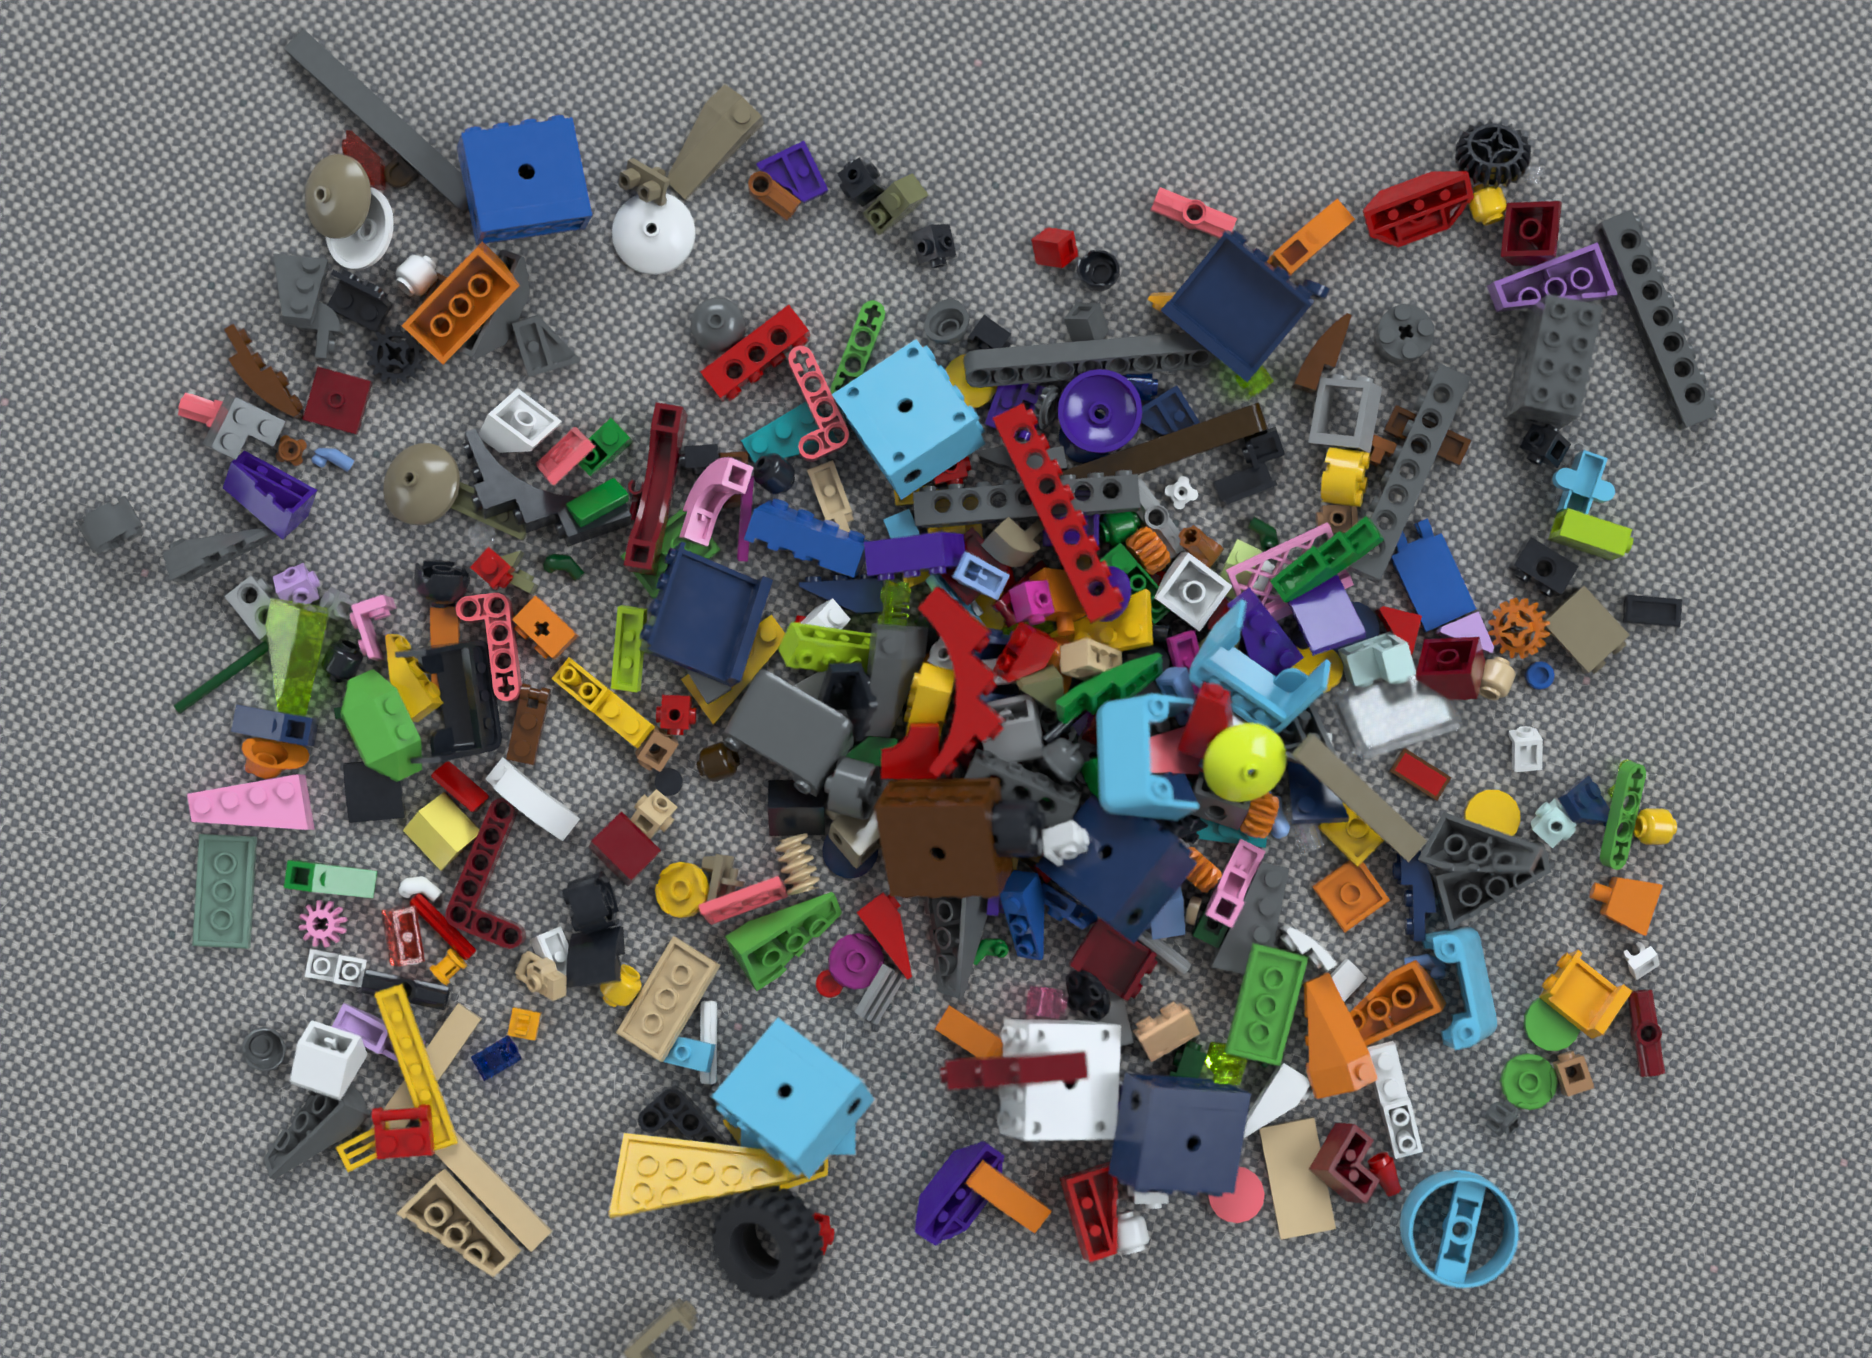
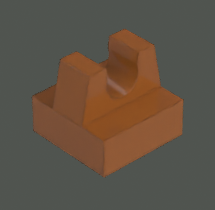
[1369,435,1397,467]

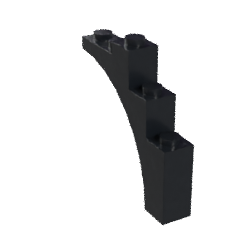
[462,429,631,547]

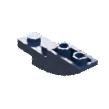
[1392,848,1436,941]

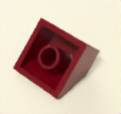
[1501,201,1562,266]
[1415,637,1485,700]

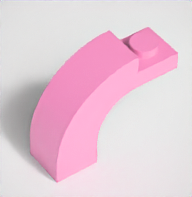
[679,457,753,547]
[1205,839,1266,928]

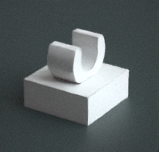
[1624,942,1659,980]

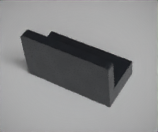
[1212,462,1277,509]

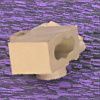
[515,951,566,1001]

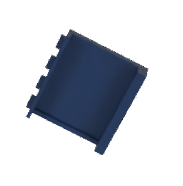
[1160,229,1315,382]
[639,542,773,687]

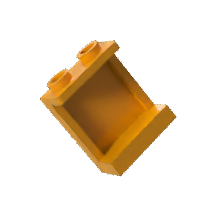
[1539,950,1632,1039]

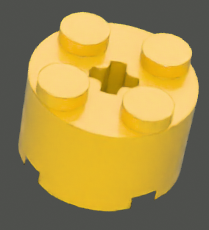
[1321,447,1370,507]

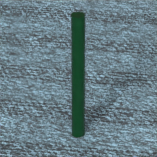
[173,640,271,714]

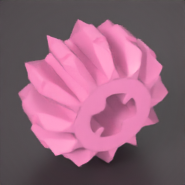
[299,900,348,948]

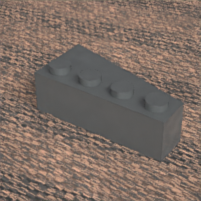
[1429,841,1551,930]
[1208,862,1289,974]

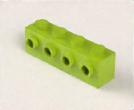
[778,622,871,674]

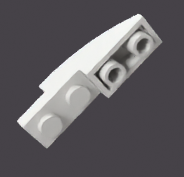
[1367,1041,1423,1159]

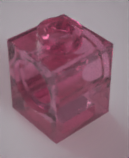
[1025,984,1068,1019]

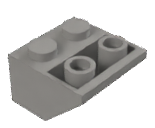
[983,694,1044,763]

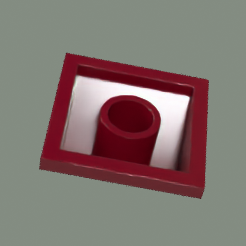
[588,811,662,887]

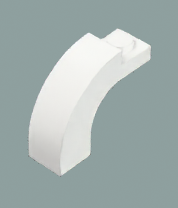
[486,757,580,841]

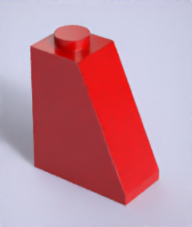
[1177,682,1234,760]

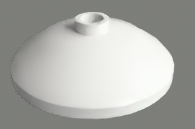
[326,187,394,270]
[612,193,695,275]

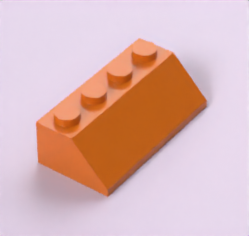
[402,241,520,365]

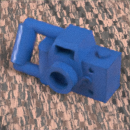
[1042,883,1097,929]

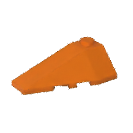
[1349,960,1447,1046]
[1304,972,1378,1099]

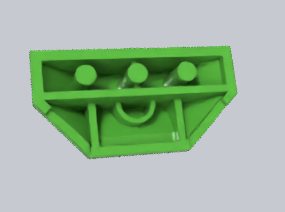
[341,669,422,782]

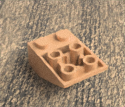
[1133,1002,1200,1062]

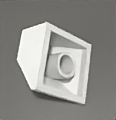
[479,388,562,453]
[1155,552,1232,631]

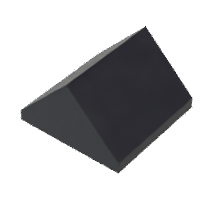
[767,780,825,836]

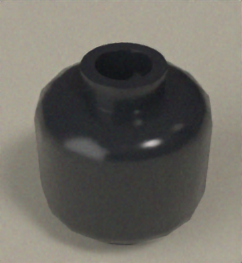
[754,453,795,494]
[321,639,363,683]

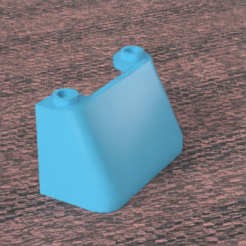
[1422,926,1497,1050]

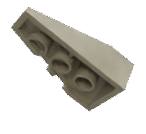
[667,84,764,201]

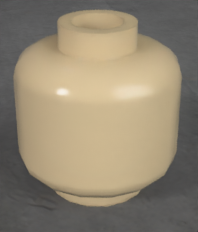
[1479,657,1516,700]

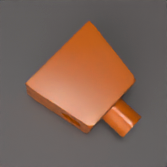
[1029,568,1089,636]
[1589,877,1663,936]

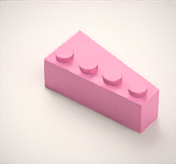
[187,774,315,830]

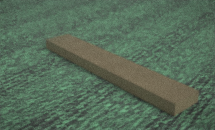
[1292,733,1427,862]

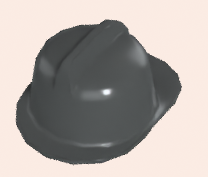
[1041,738,1084,782]

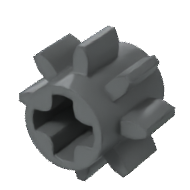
[1486,1100,1521,1137]

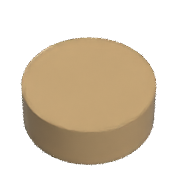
[1185,896,1202,925]

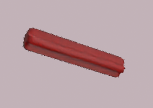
[409,893,476,960]

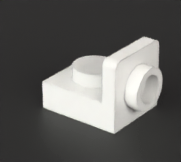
[1509,726,1543,772]

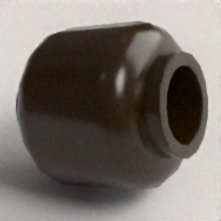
[696,742,740,782]

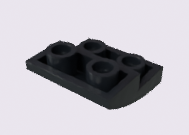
[343,761,406,823]
[566,926,625,989]

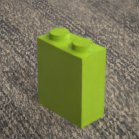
[1548,508,1634,561]

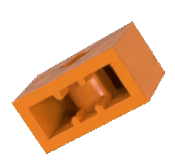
[512,595,579,660]

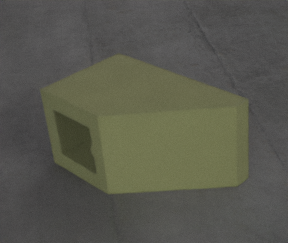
[862,173,929,235]

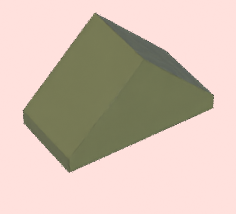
[1015,664,1064,713]

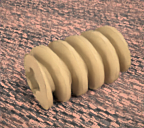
[775,833,820,895]

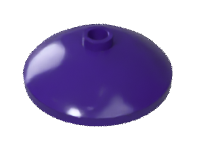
[1058,369,1142,453]

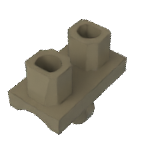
[618,158,670,206]
[701,854,745,902]

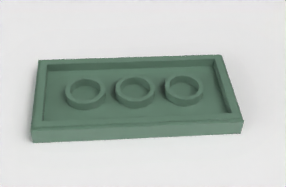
[192,834,257,949]

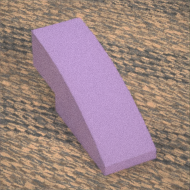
[332,1003,426,1063]

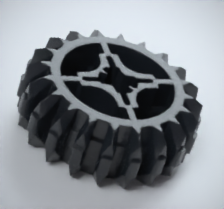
[1455,120,1531,189]

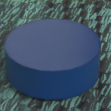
[1525,662,1554,690]

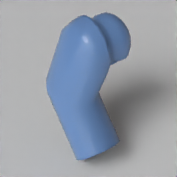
[311,448,354,472]

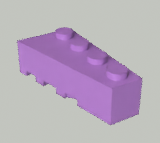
[1487,242,1618,312]

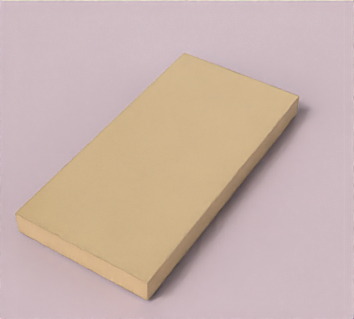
[616,936,721,1062]
[1259,1117,1336,1240]

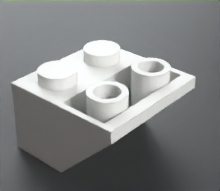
[290,1020,368,1100]

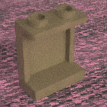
[1543,586,1630,674]
[623,1298,698,1358]

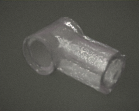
[1282,800,1324,854]

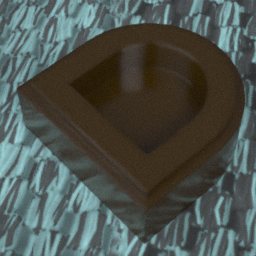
[384,155,419,190]

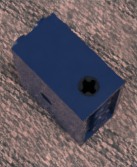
[1035,793,1198,944]
[1109,1073,1251,1197]

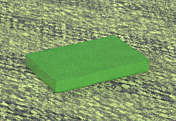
[621,509,721,599]

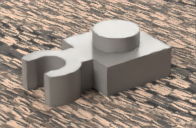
[319,586,356,621]

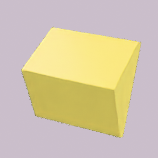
[403,792,480,871]

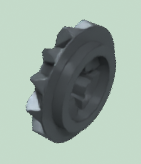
[1034,385,1061,429]

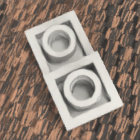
[304,948,367,987]

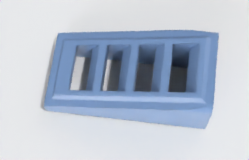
[1156,667,1196,726]

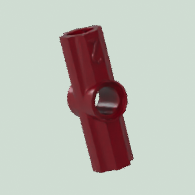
[1628,989,1665,1077]

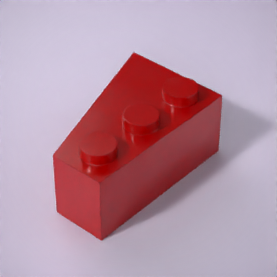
[1059,1161,1118,1262]

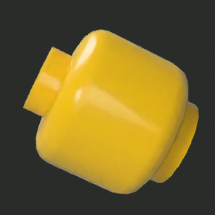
[1468,183,1507,226]
[1633,808,1677,845]
[600,964,642,1007]

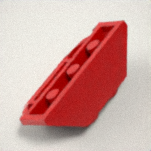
[1362,171,1474,248]

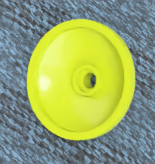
[1203,723,1287,802]

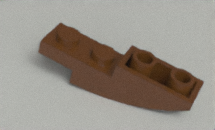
[224,324,304,420]

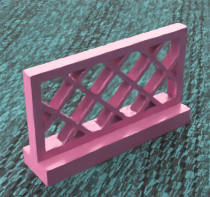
[1226,523,1354,621]

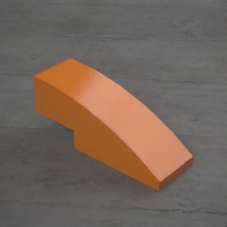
[966,1160,1052,1234]

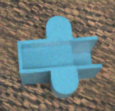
[1552,450,1615,514]

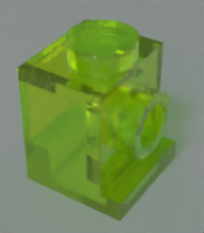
[1234,365,1274,401]
[1204,1042,1248,1085]

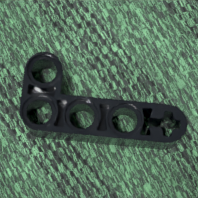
[638,1086,730,1145]

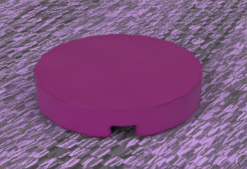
[828,933,884,990]

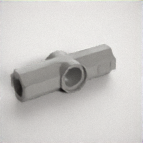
[1135,477,1184,559]

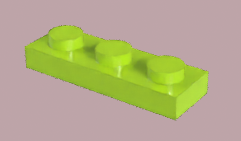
[611,605,648,693]

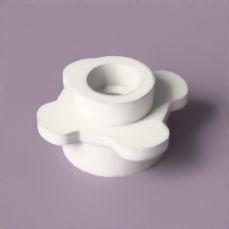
[1165,476,1198,509]

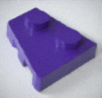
[756,141,829,204]

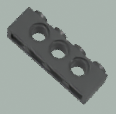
[963,749,1080,827]

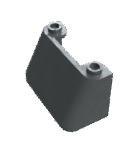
[722,669,854,797]

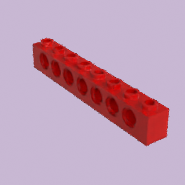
[992,403,1124,624]

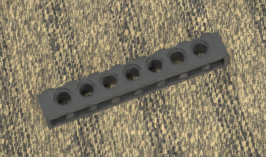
[1595,210,1717,431]
[1347,364,1471,584]
[913,470,1141,529]

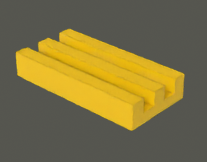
[335,1121,390,1172]

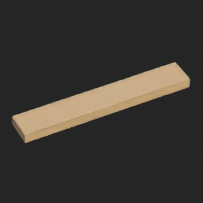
[360,1003,482,1152]
[419,1124,552,1252]

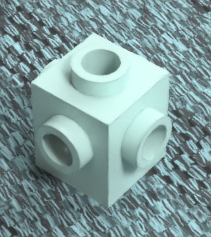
[1531,798,1577,848]

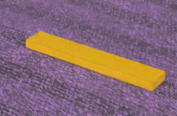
[374,983,458,1151]

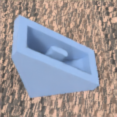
[953,552,1010,600]

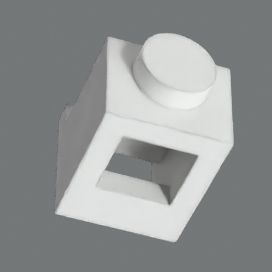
[1042,820,1089,866]

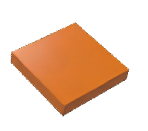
[1311,860,1390,933]

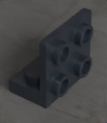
[327,269,393,333]

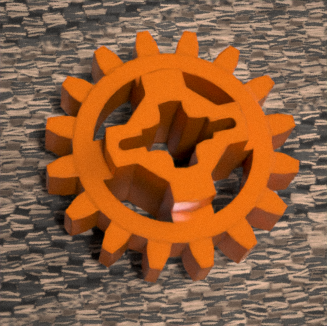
[1488,597,1550,659]

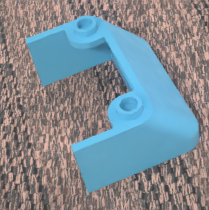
[1189,599,1330,734]
[1097,694,1199,820]

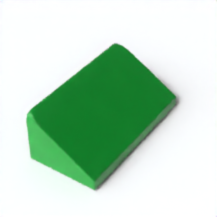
[566,478,629,528]

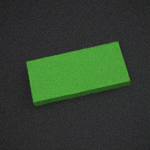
[1224,943,1308,1066]

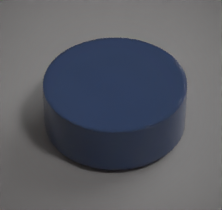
[1302,279,1330,299]

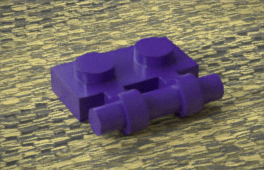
[984,383,1045,441]

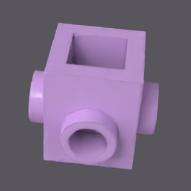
[273,563,320,612]

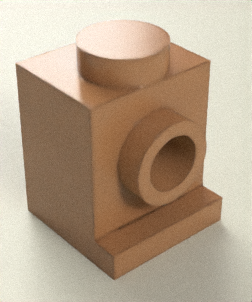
[1316,505,1358,535]
[635,723,679,772]
[1553,1051,1595,1097]

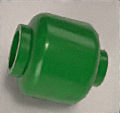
[1099,512,1140,547]

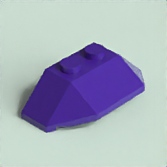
[914,1141,1005,1246]

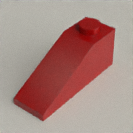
[856,891,912,980]

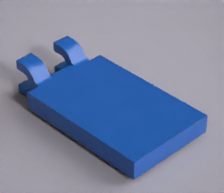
[1390,518,1477,632]

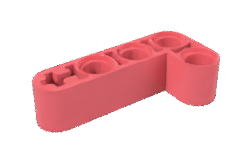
[788,346,849,462]
[456,593,522,702]

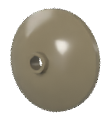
[305,154,371,239]
[383,443,460,525]

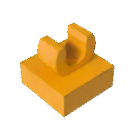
[507,1007,542,1041]

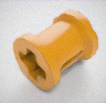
[429,948,467,985]

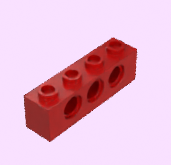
[700,305,810,402]

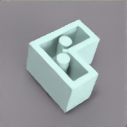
[1338,632,1416,687]

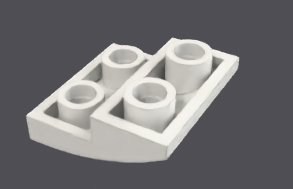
[1279,925,1337,971]

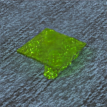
[878,580,911,626]

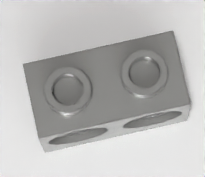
[224,575,292,641]

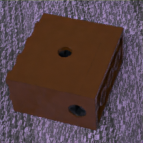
[874,778,1013,898]

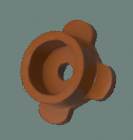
[276,435,307,466]

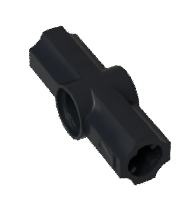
[361,969,450,1010]

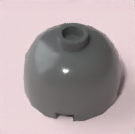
[690,297,746,353]

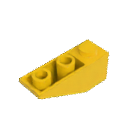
[385,634,443,722]

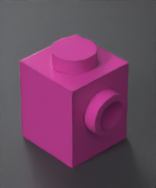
[1009,580,1055,625]

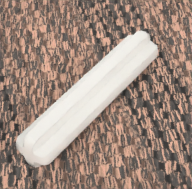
[700,1001,717,1084]

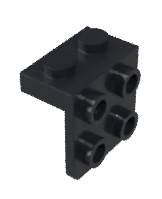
[817,663,878,741]

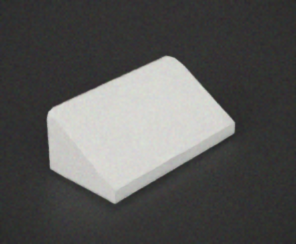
[530,926,569,975]
[1331,959,1366,1002]

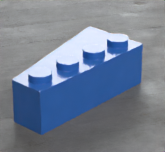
[744,499,868,578]

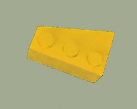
[904,663,955,739]

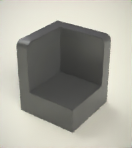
[1064,303,1109,342]

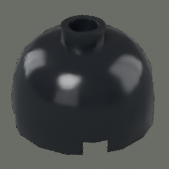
[414,560,471,608]

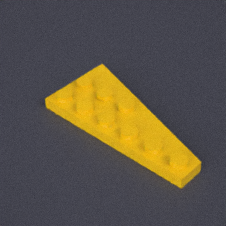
[609,1133,790,1219]

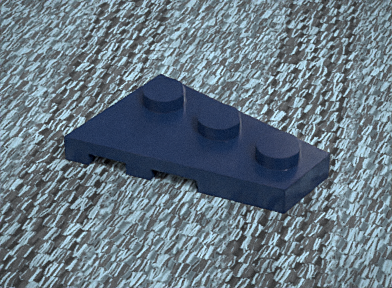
[1286,760,1349,824]

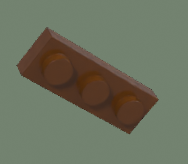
[1383,405,1472,467]

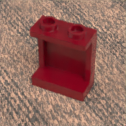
[1068,917,1158,1002]

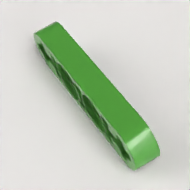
[831,300,885,394]
[1600,761,1646,870]

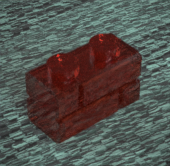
[381,905,425,967]

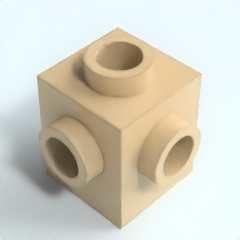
[630,789,677,839]

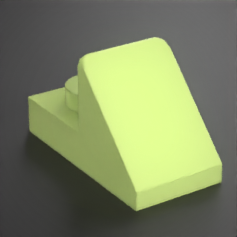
[1219,539,1262,600]

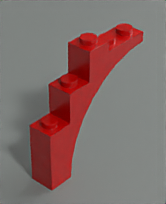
[918,587,1005,777]

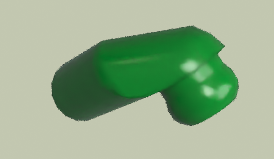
[973,938,1009,966]

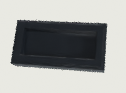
[1623,595,1682,627]

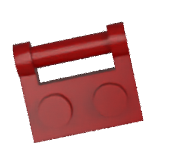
[371,1104,435,1159]

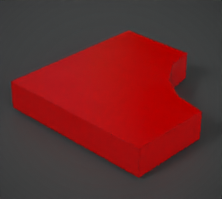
[881,723,939,779]

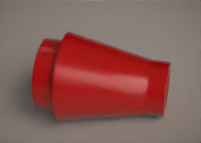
[1367,1152,1402,1196]

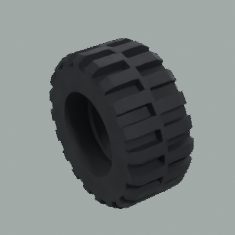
[712,1186,823,1300]

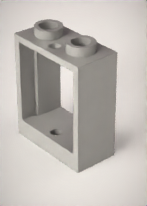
[1308,374,1382,453]

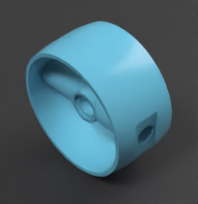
[1400,1170,1519,1288]

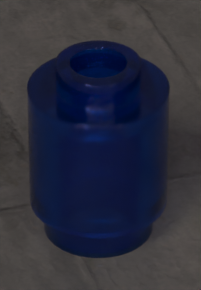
[1122,373,1158,401]

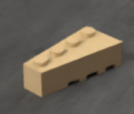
[396,1169,522,1277]

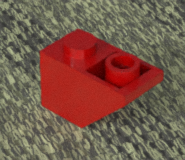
[993,621,1059,683]

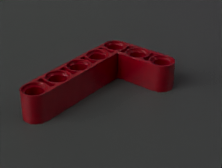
[445,798,526,949]

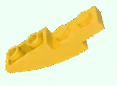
[551,657,655,749]

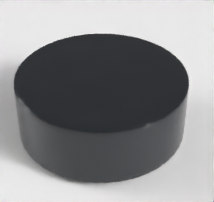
[655,768,683,796]

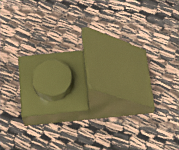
[501,551,538,595]

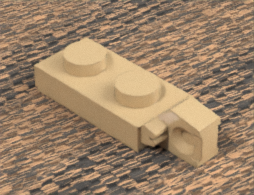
[807,460,854,532]

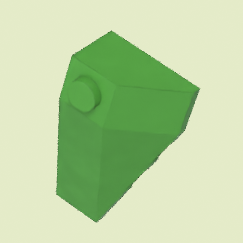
[725,892,842,991]

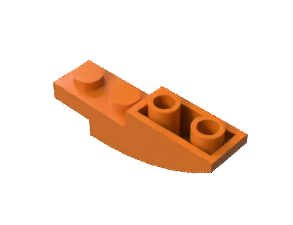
[1267,199,1356,275]

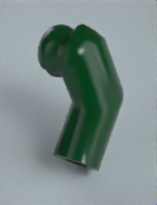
[1247,516,1279,552]
[543,554,585,582]

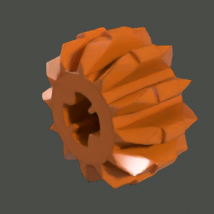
[1126,527,1171,575]
[1240,793,1279,839]
[1187,847,1222,893]

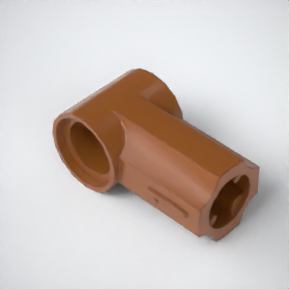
[748,171,801,221]
[1178,525,1224,568]

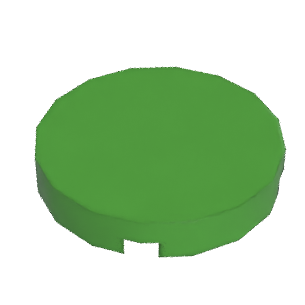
[1524,998,1580,1051]
[1500,1053,1558,1110]

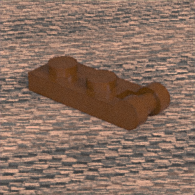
[506,683,551,765]

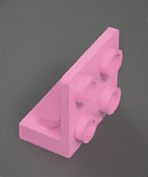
[350,595,397,661]

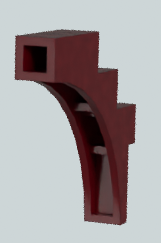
[939,1050,1090,1090]

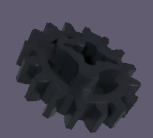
[366,325,428,387]

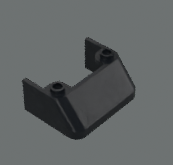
[395,640,502,764]

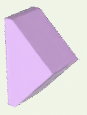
[1435,611,1494,655]

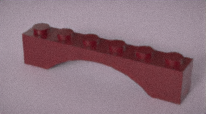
[624,402,688,576]

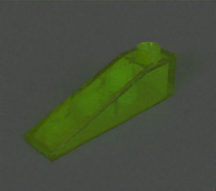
[265,598,328,716]

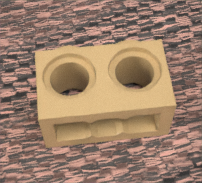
[1060,638,1122,682]

